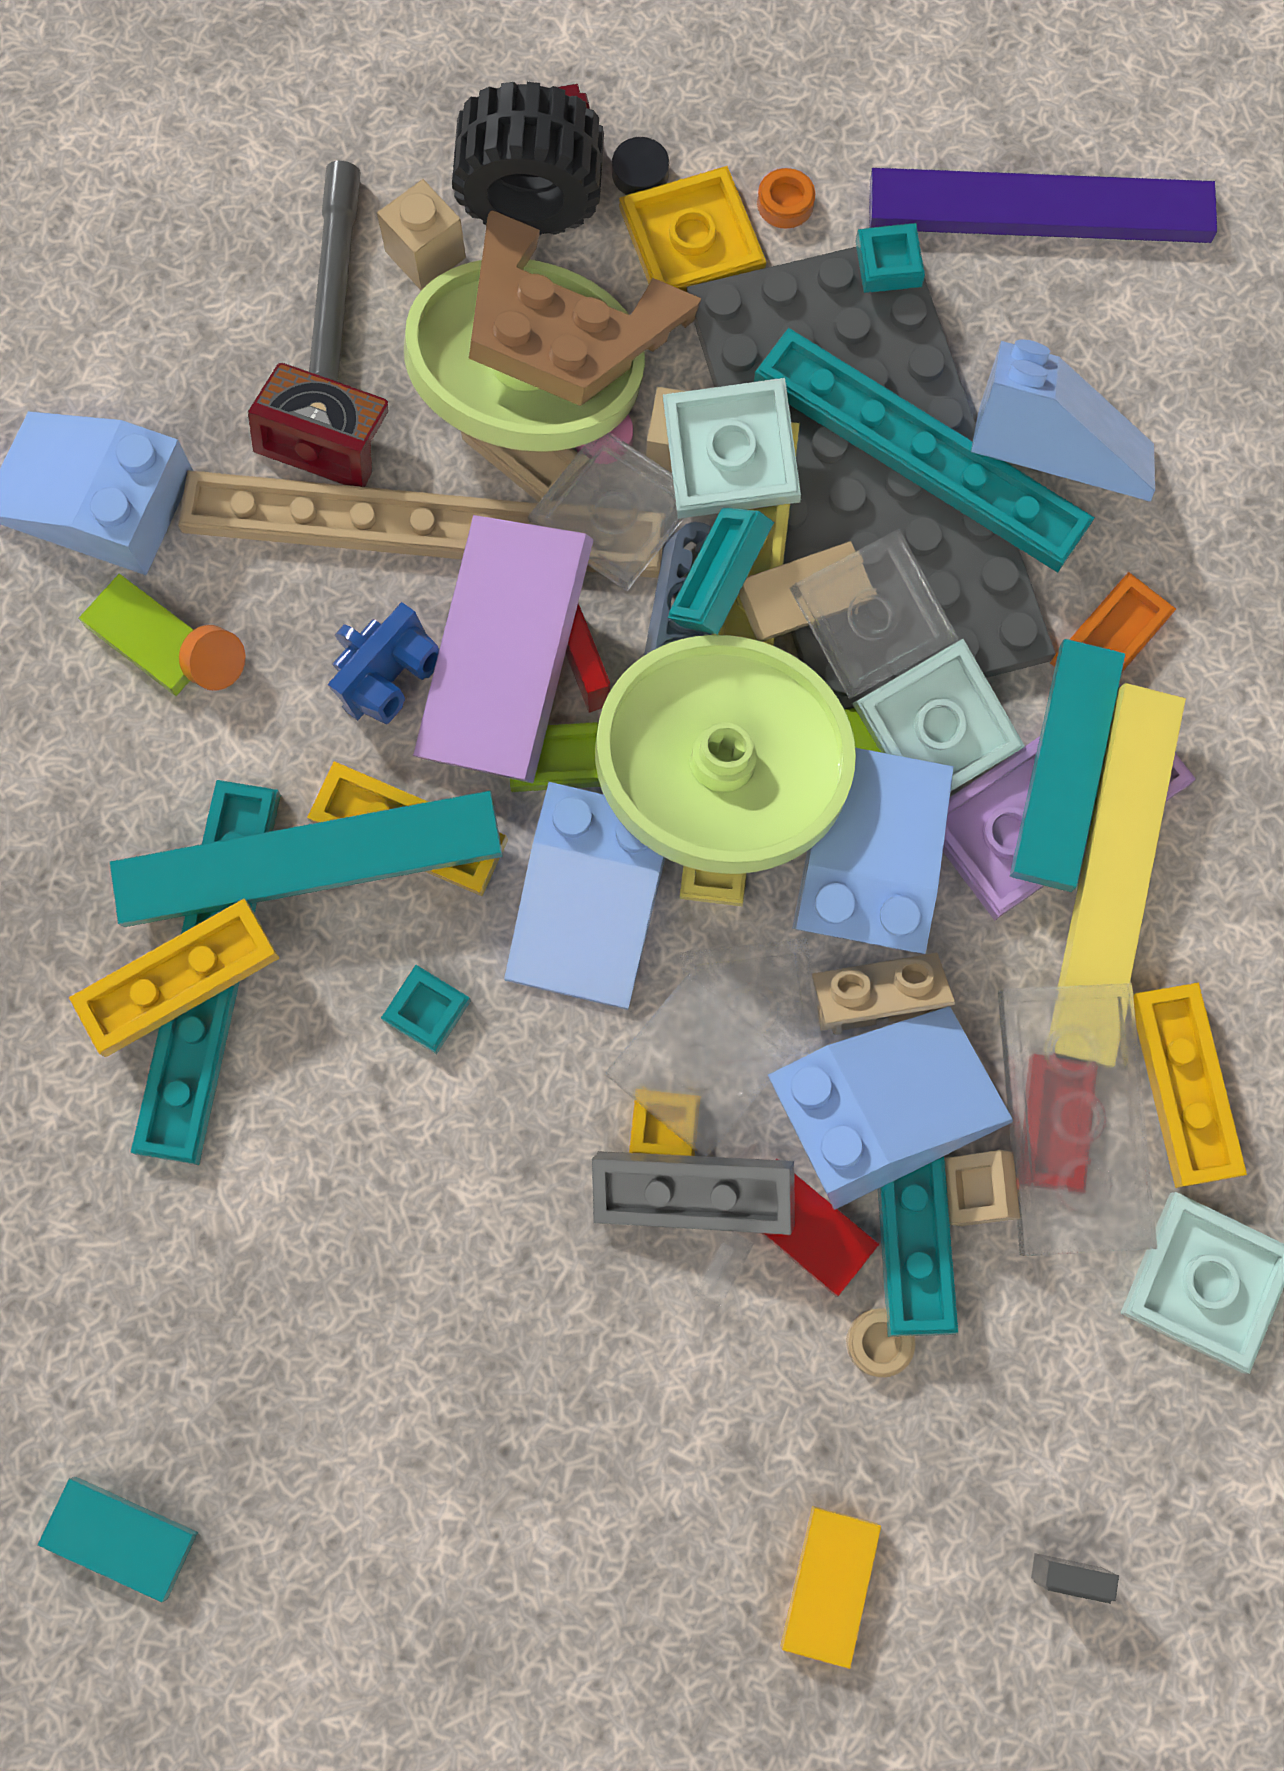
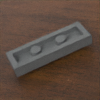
[592,1151,795,1235]

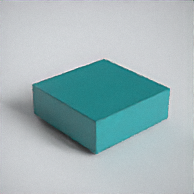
[855,223,925,293]
[381,965,471,1055]

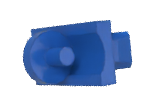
[327,602,439,724]

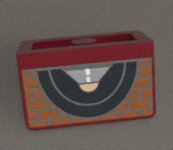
[248,363,388,487]

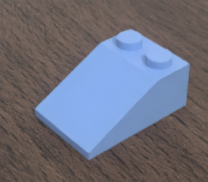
[971,339,1155,502]
[0,411,193,575]
[792,748,953,954]
[504,782,666,1010]
[768,1006,1013,1210]

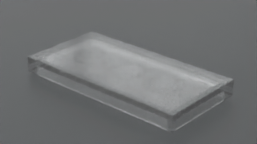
[998,983,1157,1256]

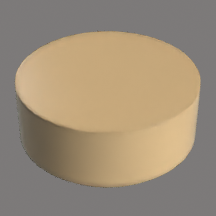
[846,1308,915,1378]

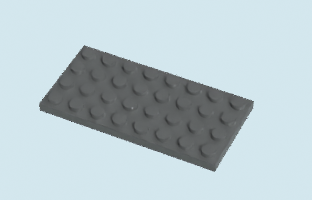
[687,247,1056,709]

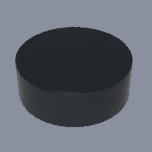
[612,137,669,195]

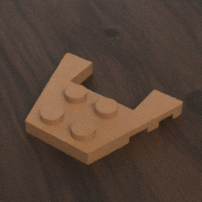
[469,210,701,406]

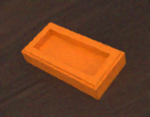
[1050,572,1176,674]

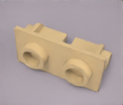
[812,953,955,1035]

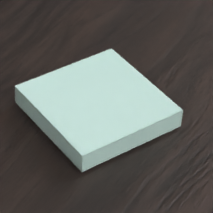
[663,378,801,519]
[852,639,1025,791]
[1121,1192,1284,1374]

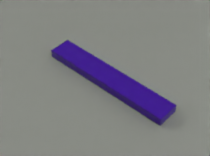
[869,168,1217,243]

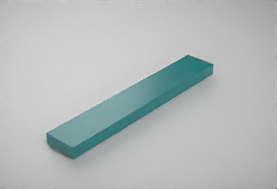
[754,327,1095,573]
[130,780,281,1165]
[109,791,503,927]

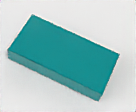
[667,507,774,635]
[37,1477,198,1602]

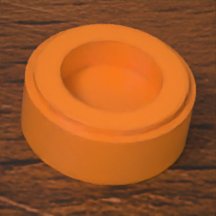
[757,168,816,229]
[179,625,246,691]

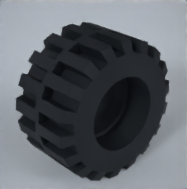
[452,81,604,235]

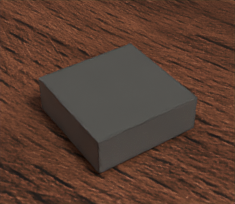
[1031,1553,1119,1604]

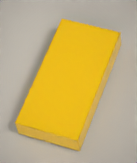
[780,1506,881,1669]

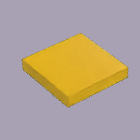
[619,166,766,292]

